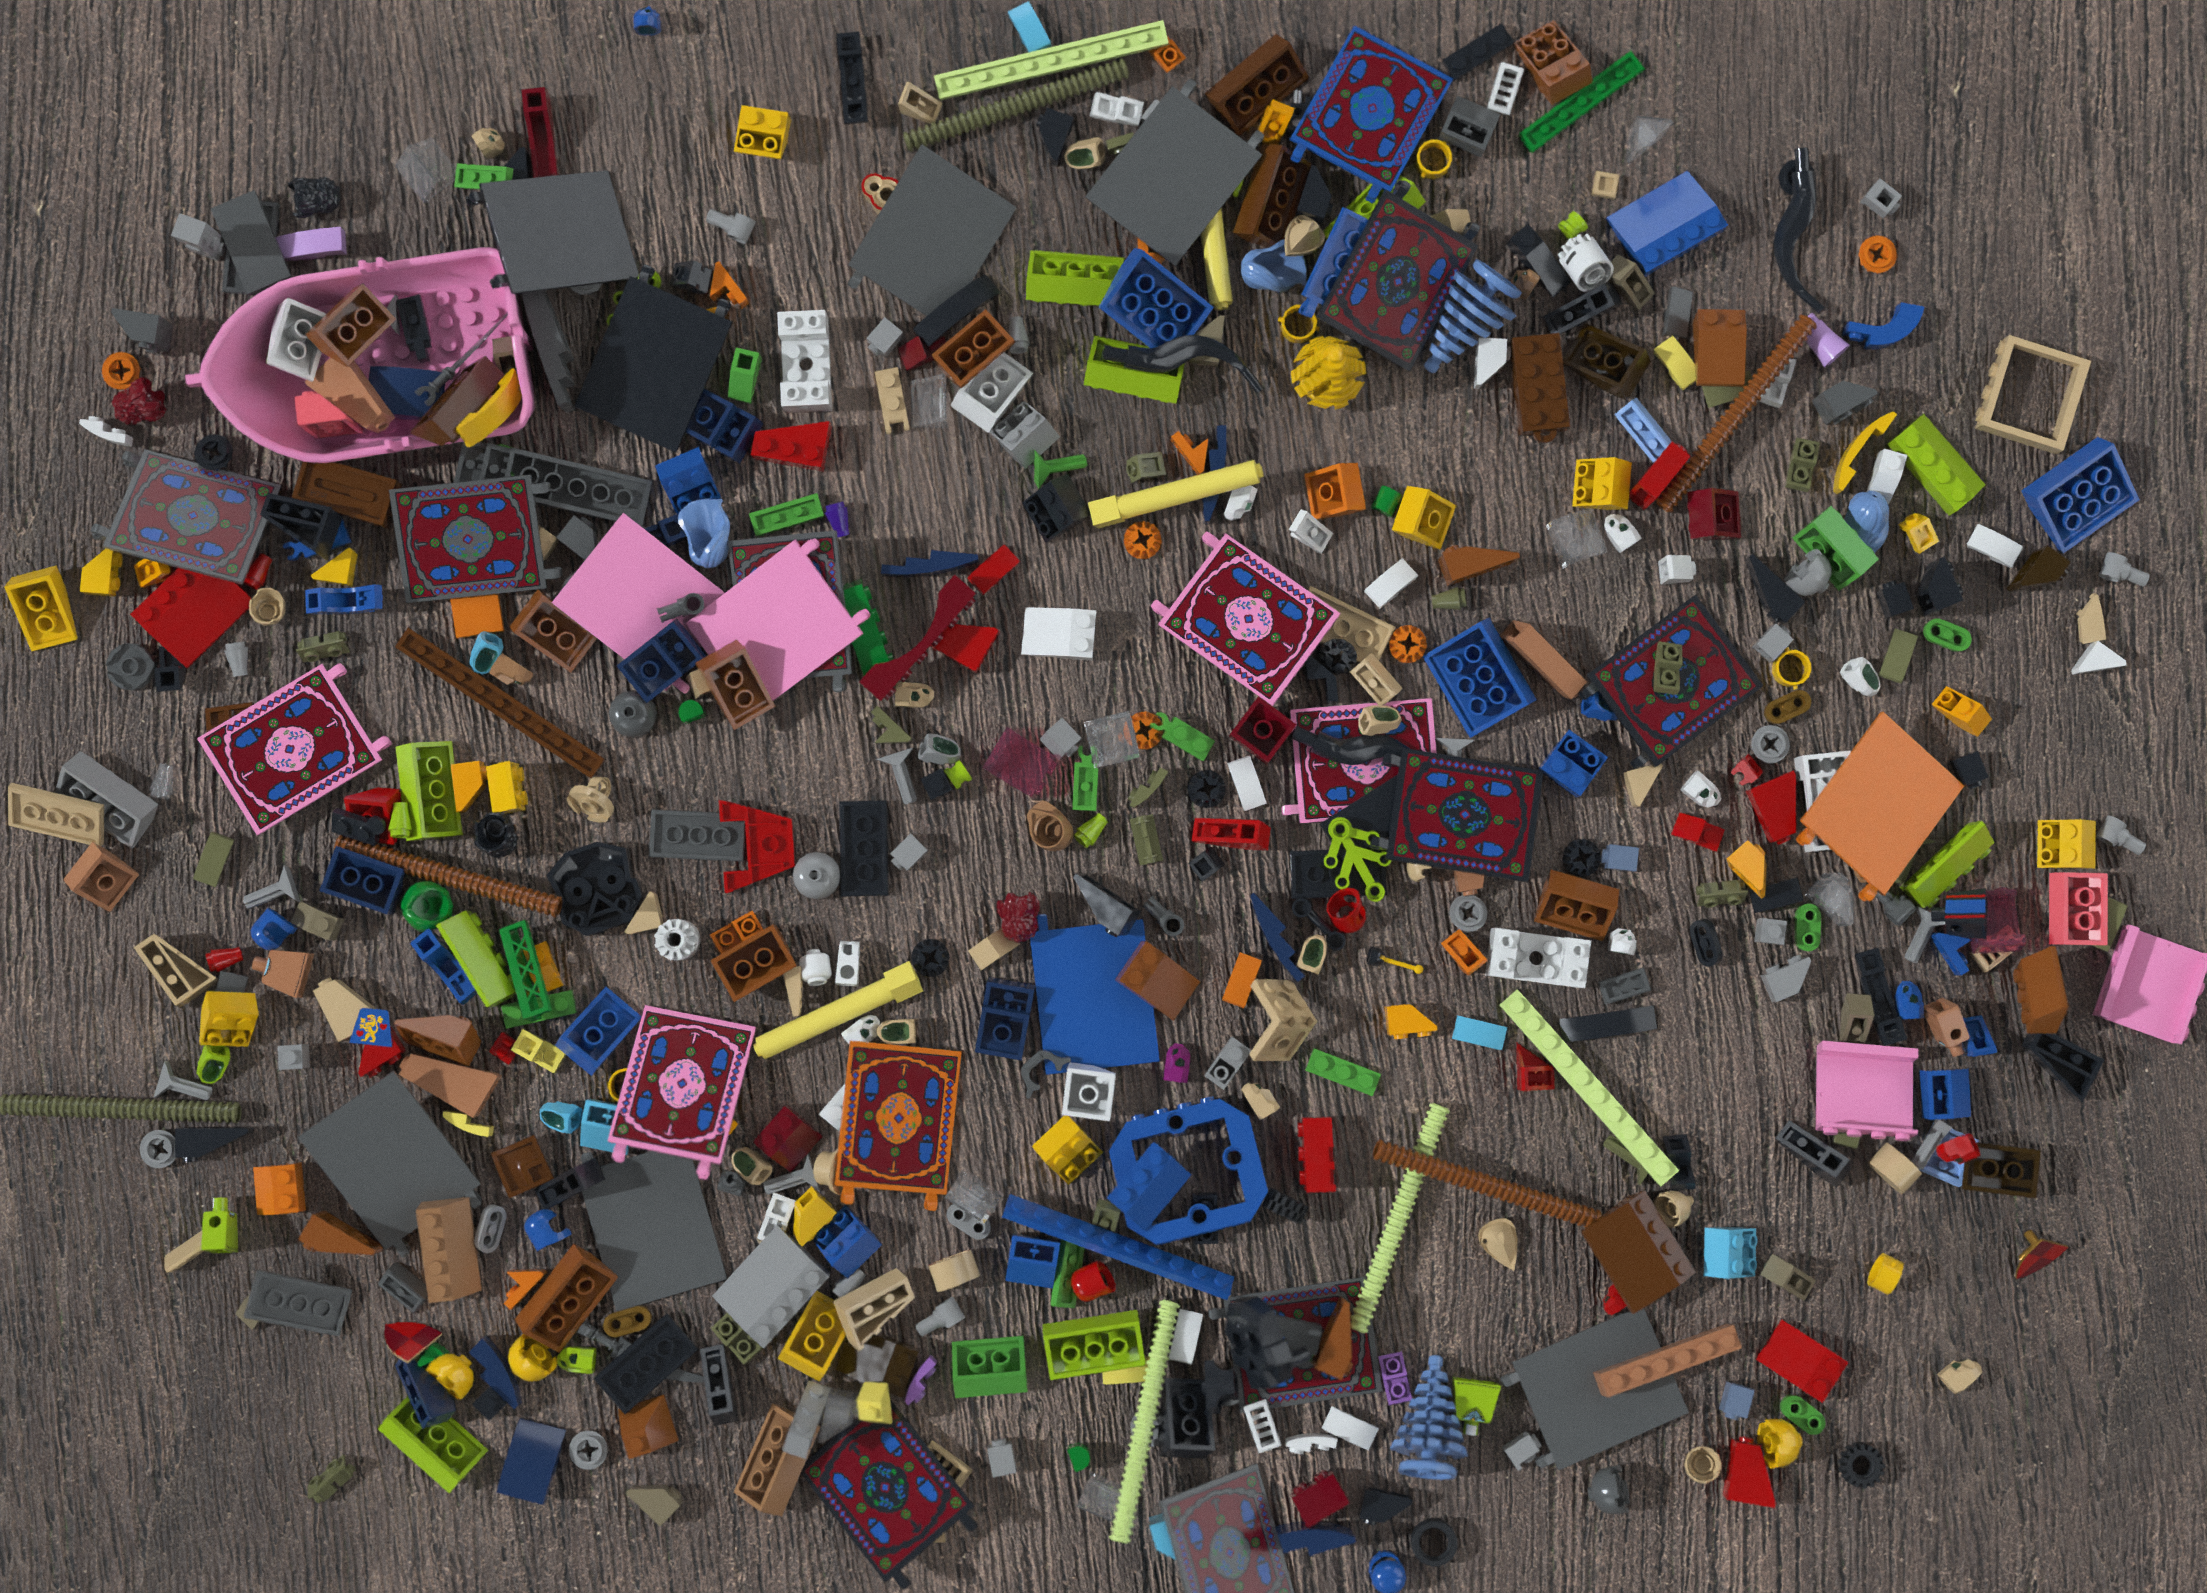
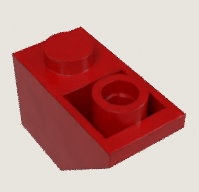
[358,1027,406,1078]

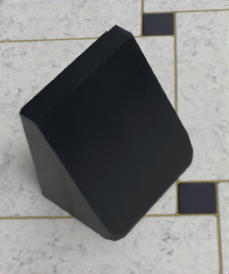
[1188,846,1225,882]

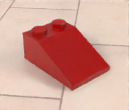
[1756,1319,1849,1403]

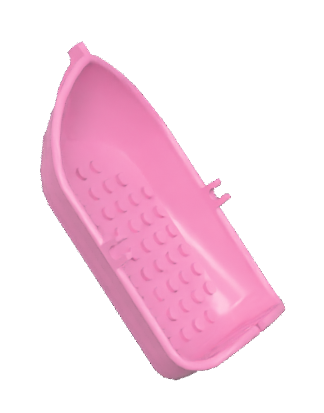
[185,247,535,463]

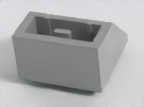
[990,401,1060,469]

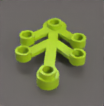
[1323,817,1392,902]

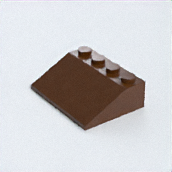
[1581,1190,1696,1314]

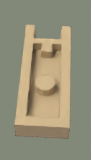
[875,367,910,434]

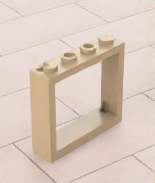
[1975,335,2091,454]

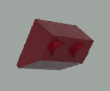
[1687,488,1741,540]
[1228,696,1297,765]
[753,1104,823,1172]
[1290,1470,1349,1528]

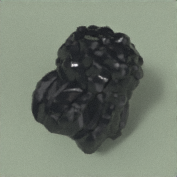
[288,177,341,218]
[474,812,518,859]

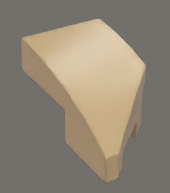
[2077,593,2106,644]

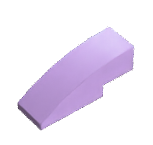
[276,227,346,261]

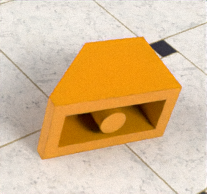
[451,761,488,813]
[1727,840,1767,899]

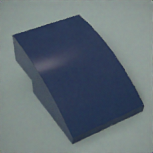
[369,366,445,420]
[685,389,764,464]
[617,618,707,703]
[975,977,1035,1061]
[496,1417,567,1505]
[1275,1521,1356,1556]

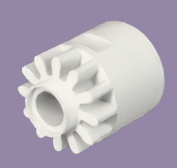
[1558,234,1614,292]
[654,919,701,960]

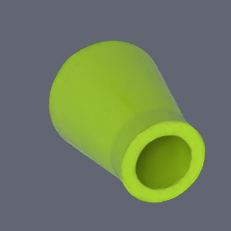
[388,802,413,838]
[1074,813,1108,848]

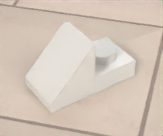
[1289,509,1333,553]

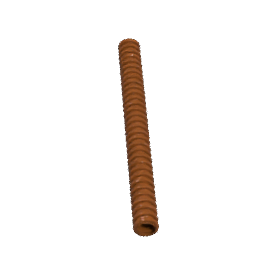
[1655,314,1817,513]
[334,835,563,917]
[1373,1139,1602,1228]

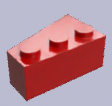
[751,421,832,472]
[1297,1116,1336,1193]

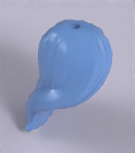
[1241,239,1307,292]
[1844,490,1889,554]
[678,499,730,568]

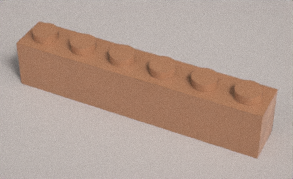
[1593,1324,1742,1397]

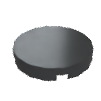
[106,643,155,691]

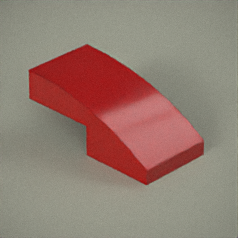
[967,544,1020,595]

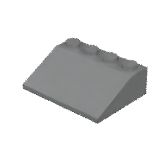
[712,1224,830,1348]

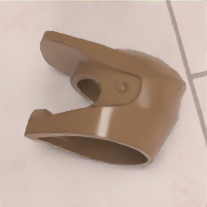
[1027,800,1074,851]

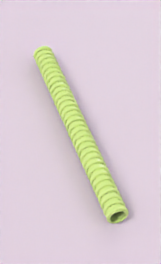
[1350,1103,1450,1333]
[1109,1300,1180,1543]

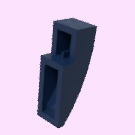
[469,1335,522,1409]

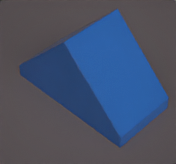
[1962,1015,1997,1057]

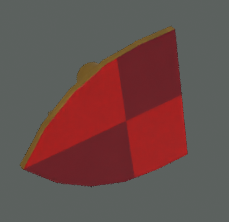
[2015,1230,2069,1280]

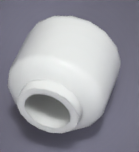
[799,949,832,986]

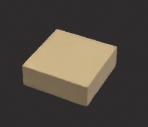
[1591,171,1620,200]

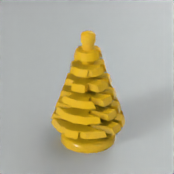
[1291,336,1366,410]

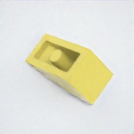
[857,1382,893,1424]

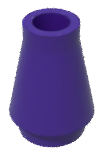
[825,502,850,537]

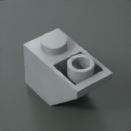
[1760,954,1811,1002]
[1204,1036,1251,1090]

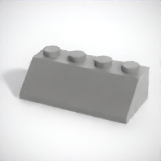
[55,751,158,849]

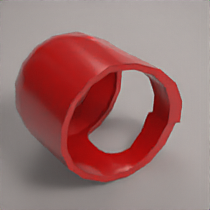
[1327,888,1366,933]
[1071,1260,1116,1302]

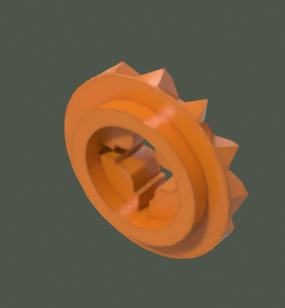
[1858,236,1897,274]
[102,352,141,390]
[1124,521,1161,559]
[1389,625,1427,663]
[1125,711,1163,750]

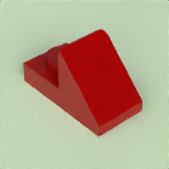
[1671,813,1725,852]

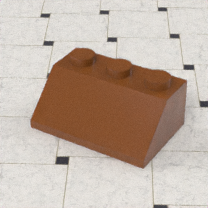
[305,283,396,367]
[932,309,1016,388]
[1534,870,1620,941]
[710,924,797,1002]
[2013,946,2069,1033]

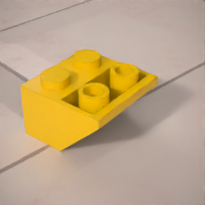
[734,105,791,160]
[1572,457,1632,510]
[486,761,528,814]
[2037,820,2096,869]
[199,991,259,1047]
[1032,1115,1103,1185]

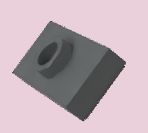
[1597,967,1651,1005]

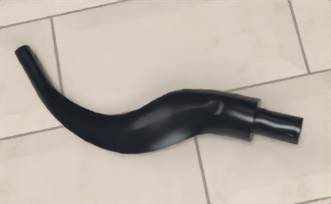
[1774,147,1825,314]
[1101,335,1264,394]
[1290,725,1410,765]

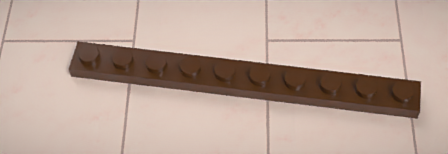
[395,628,606,779]

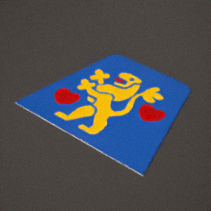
[349,1008,392,1047]

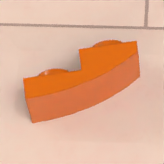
[1147,36,1186,73]
[709,910,764,955]
[1222,952,1262,1008]

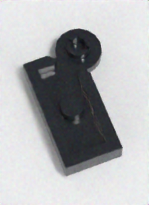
[331,808,386,846]

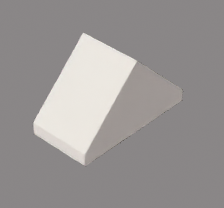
[2071,641,2127,675]

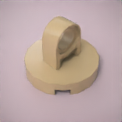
[567,777,614,823]

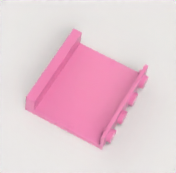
[2092,925,2207,1044]
[1816,1041,1918,1141]

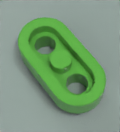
[1923,618,1972,652]
[1794,904,1821,951]
[1780,1394,1825,1435]

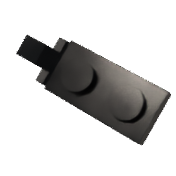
[396,294,432,363]

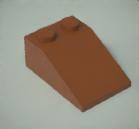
[1693,309,1747,387]
[1438,545,1520,587]
[509,589,597,673]
[695,639,775,730]
[1115,941,1200,1021]
[394,1015,482,1067]
[298,1210,385,1255]
[1310,1296,1353,1380]

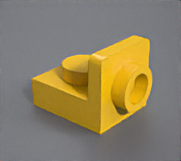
[1899,513,1939,554]

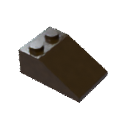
[1563,323,1651,401]
[1961,1142,2041,1199]
[836,1333,920,1398]

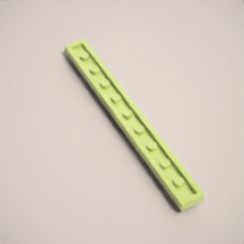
[934,20,1169,100]
[1499,989,1679,1186]

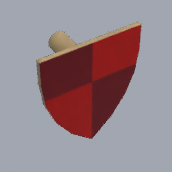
[384,1322,442,1363]

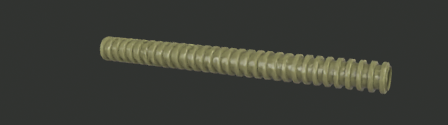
[903,58,1129,152]
[0,1094,241,1124]

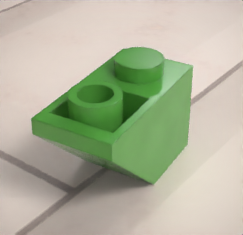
[728,347,762,404]

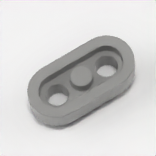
[947,1202,991,1240]
[474,1204,506,1253]

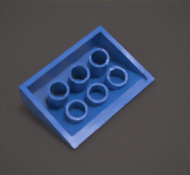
[1606,171,1728,277]
[1098,248,1214,348]
[2021,437,2140,554]
[1423,618,1537,738]

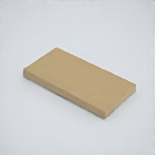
[1308,586,1395,663]
[8,783,104,846]

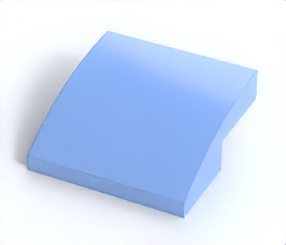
[1918,1122,1979,1187]

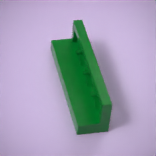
[499,920,552,1022]

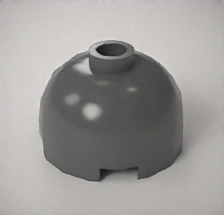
[609,690,657,738]
[1588,1465,1630,1515]

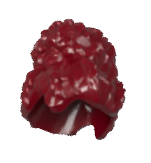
[112,377,167,425]
[997,892,1040,943]

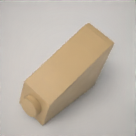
[313,978,376,1042]

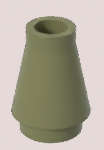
[1431,587,1467,610]

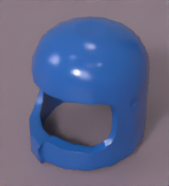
[251,908,298,951]
[524,1209,572,1252]
[1368,1550,1406,1593]

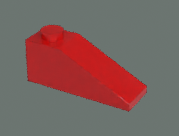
[1192,818,1271,851]

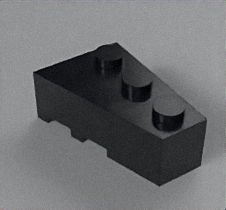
[260,493,343,560]
[2021,1033,2104,1103]

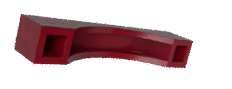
[521,87,559,178]
[859,574,976,701]

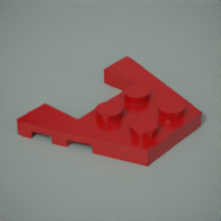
[719,800,795,893]

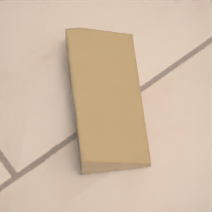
[1350,653,1402,705]
[164,1231,204,1273]

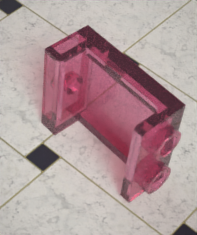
[982,727,1058,798]
[1970,887,2026,954]

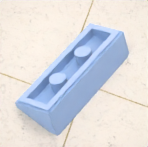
[1614,398,1672,462]

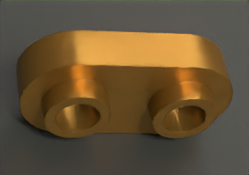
[1764,690,1811,724]
[603,1305,652,1337]

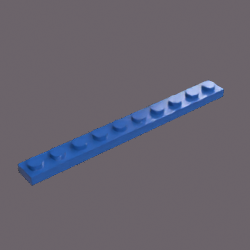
[1002,1194,1234,1300]

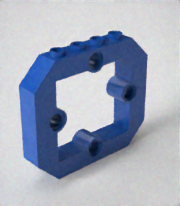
[1109,1096,1268,1246]

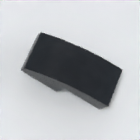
[1749,877,1804,913]
[1193,1192,1218,1245]

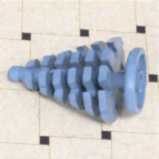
[1424,259,1522,373]
[1390,1355,1468,1480]

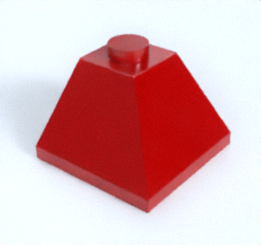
[344,787,402,845]

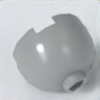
[1784,549,1832,596]
[793,852,841,899]

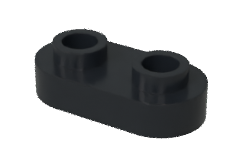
[1690,919,1723,967]

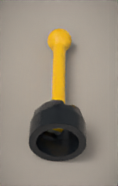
[1366,946,1424,974]

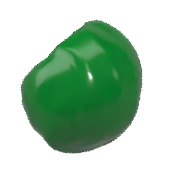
[401,881,453,933]

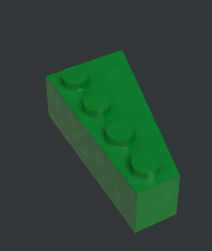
[843,579,894,676]

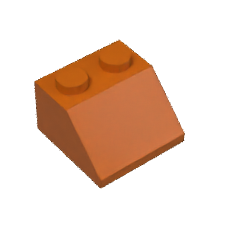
[1304,463,1366,520]
[253,1162,306,1215]

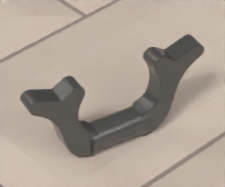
[1021,1050,1071,1099]

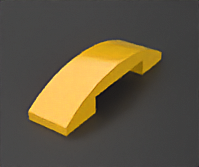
[456,368,522,447]
[1833,411,1897,494]

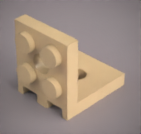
[1249,979,1317,1061]

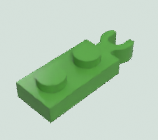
[1150,712,1215,761]
[1073,746,1098,811]

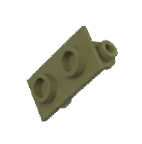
[296,631,350,662]
[1130,814,1163,866]
[1696,880,1748,908]
[307,1454,356,1503]

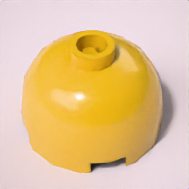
[508,1334,557,1382]
[425,1353,474,1400]
[1757,1419,1802,1468]

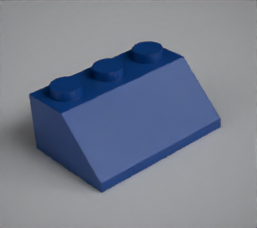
[1107,1142,1191,1231]

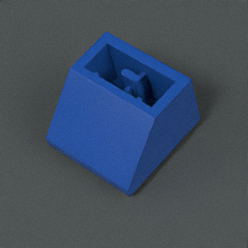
[655,447,721,514]
[1538,730,1608,798]
[1920,1068,1971,1120]
[812,1205,882,1278]
[1006,1233,1060,1289]

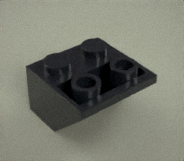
[1022,474,1091,543]
[1915,556,1963,616]

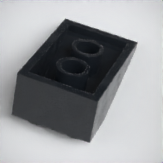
[1158,1378,1215,1459]

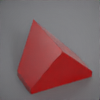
[1516,1042,1555,1091]

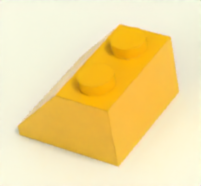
[1392,486,1456,550]

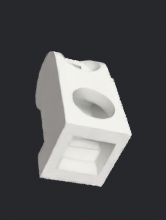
[835,941,860,987]

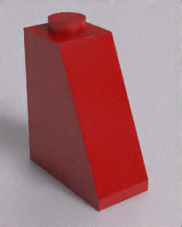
[1629,441,1691,510]
[927,624,1000,673]
[1746,770,1796,845]
[1723,1436,1776,1508]

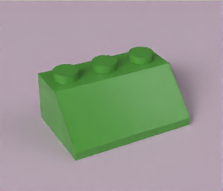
[1792,506,1879,591]
[952,1336,1028,1398]

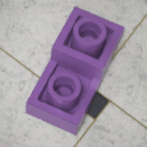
[1378,1351,1412,1406]
[905,1354,937,1405]

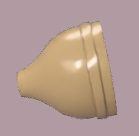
[1654,1190,1694,1228]

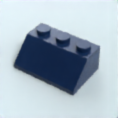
[319,846,405,916]

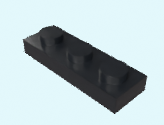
[1442,23,1514,82]

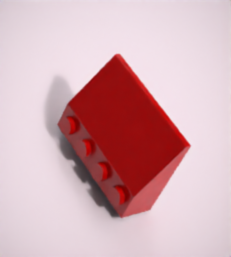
[130,568,252,668]

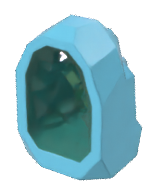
[469,631,504,674]
[540,1101,583,1134]

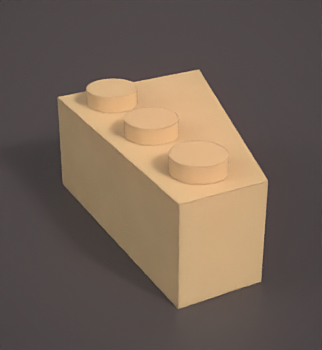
[134,934,218,1008]
[833,1268,915,1352]

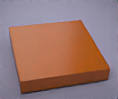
[450,593,505,639]

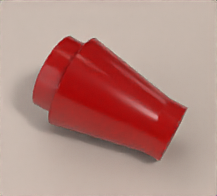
[244,553,273,590]
[206,947,244,973]

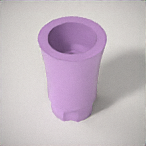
[1806,313,1850,368]

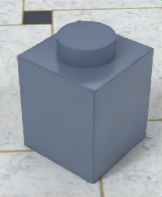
[1601,844,1639,872]
[1719,1381,1755,1421]

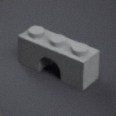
[171,213,226,261]
[783,1381,831,1459]

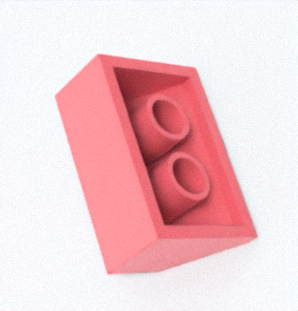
[295,391,363,439]
[2049,872,2108,945]

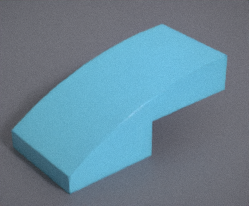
[1008,1,1052,52]
[1452,1015,1507,1050]

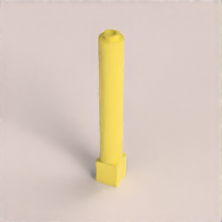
[1201,209,1233,310]
[1088,460,1264,529]
[753,961,923,1059]

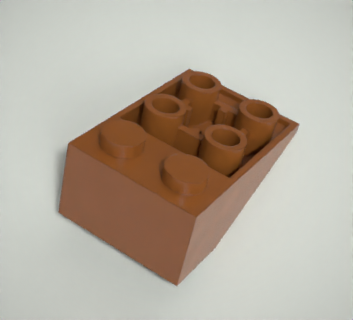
[1514,20,1593,105]

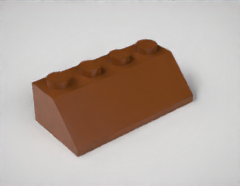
[515,1244,618,1353]

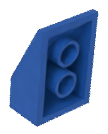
[555,987,642,1076]

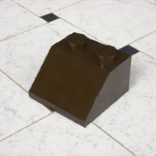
[2006,545,2071,592]

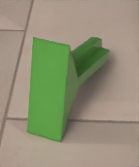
[1034,449,1087,489]

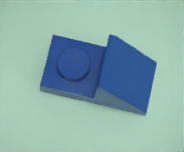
[1930,933,1971,976]

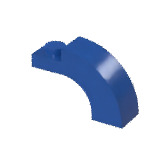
[1842,302,1924,349]
[305,584,383,615]
[410,929,478,1005]

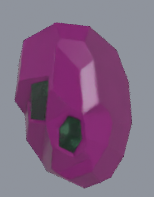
[1163,1043,1190,1083]

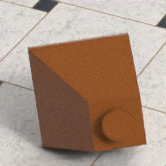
[618,1394,679,1459]

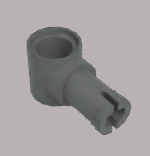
[657,593,704,623]
[1875,890,1917,927]
[1142,895,1184,936]
[717,1169,746,1197]

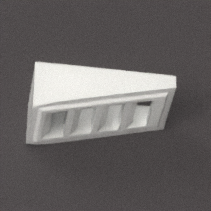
[1487,62,1524,115]
[1243,1399,1282,1453]

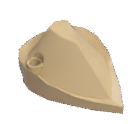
[1285,215,1325,257]
[1478,1218,1518,1271]

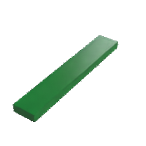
[1518,51,1645,154]

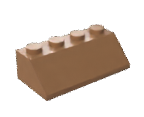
[416,1197,482,1303]
[734,1403,820,1516]

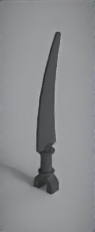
[415,312,508,406]
[578,1321,704,1383]

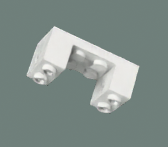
[777,310,832,413]
[1794,751,1851,852]
[1485,928,1591,988]

